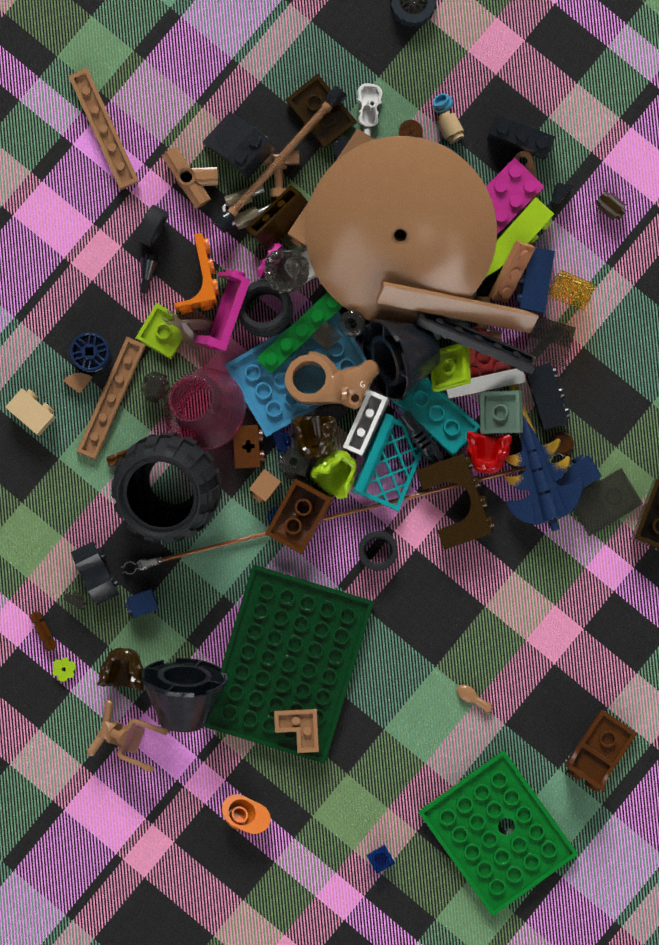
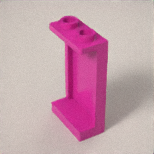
[193,270,251,351]

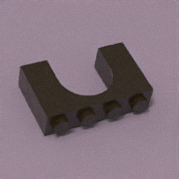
[416,453,496,550]

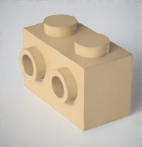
[6,388,56,436]

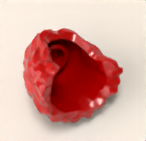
[467,431,512,474]

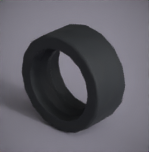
[136,205,168,247]
[358,531,398,571]

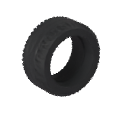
[238,280,293,337]

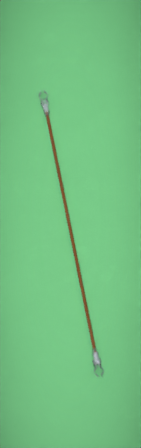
[122,453,565,574]

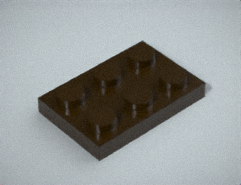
[285,74,357,149]

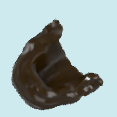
[291,414,337,459]
[97,647,144,691]

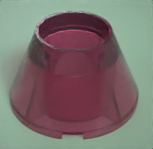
[163,368,246,450]

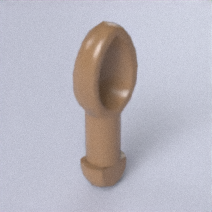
[456,685,493,713]

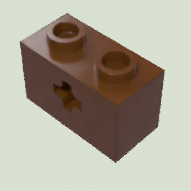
[232,425,265,470]

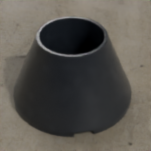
[363,319,440,401]
[142,658,228,732]

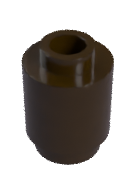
[595,190,627,221]

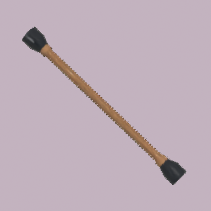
[212,86,347,233]

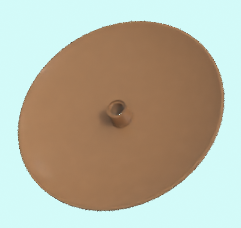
[305,136,497,323]

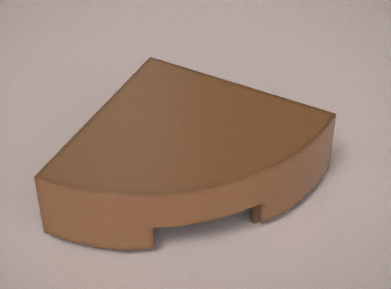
[63,373,93,394]

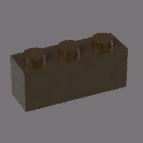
[246,185,308,251]

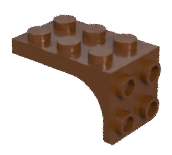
[564,709,637,793]

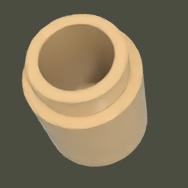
[436,111,464,144]

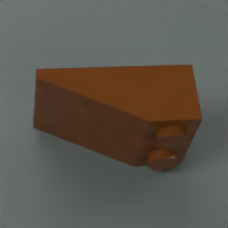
[265,478,335,555]

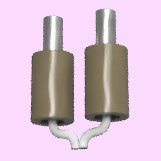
[222,186,270,230]

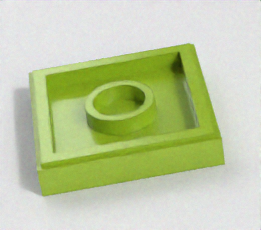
[135,303,184,360]
[431,343,471,392]

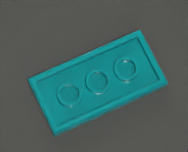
[391,377,480,457]

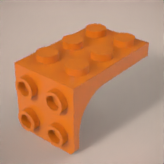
[174,233,220,315]

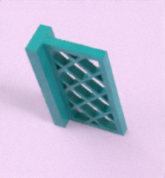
[350,413,422,512]

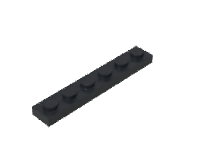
[416,312,536,374]

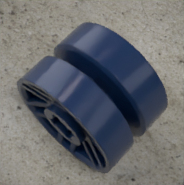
[70,332,111,373]

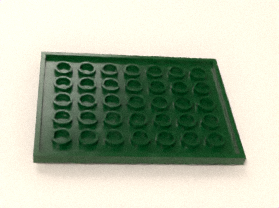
[204,564,374,764]

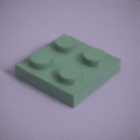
[480,390,523,434]

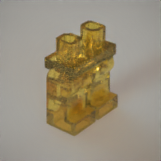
[548,270,596,311]

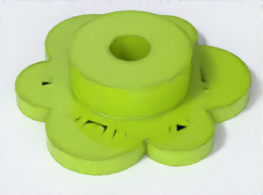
[52,657,76,682]

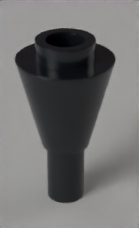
[140,254,160,294]

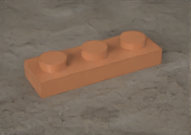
[488,240,536,303]

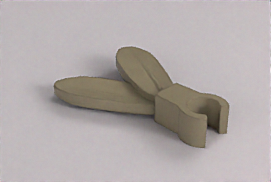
[163,310,211,349]

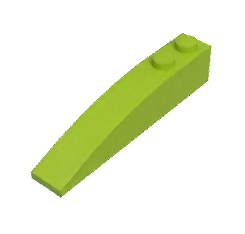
[486,197,554,277]

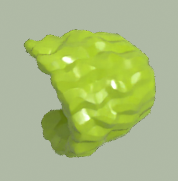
[310,450,357,499]

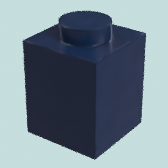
[125,589,159,618]

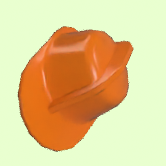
[222,794,271,834]

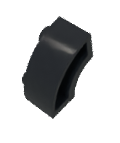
[71,541,120,605]

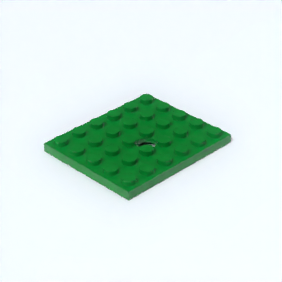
[418,749,579,917]

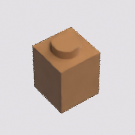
[249,469,281,503]

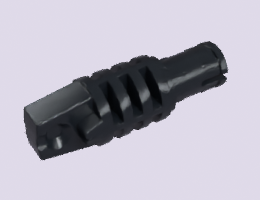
[398,410,443,465]

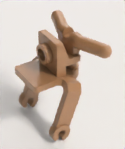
[87,700,168,772]

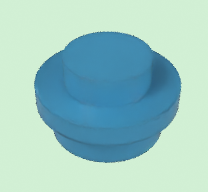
[433,93,453,113]

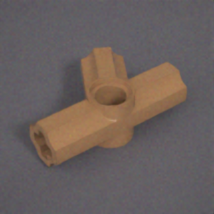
[161,146,218,209]

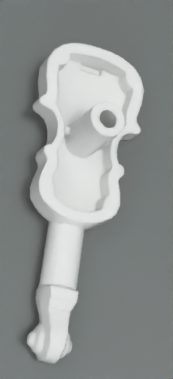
[356,83,382,136]

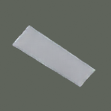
[447,368,526,398]

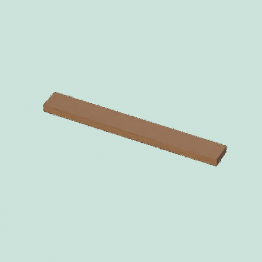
[376,281,539,333]

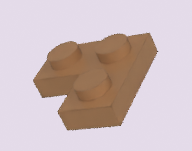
[274,709,319,753]

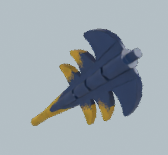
[505,384,583,532]

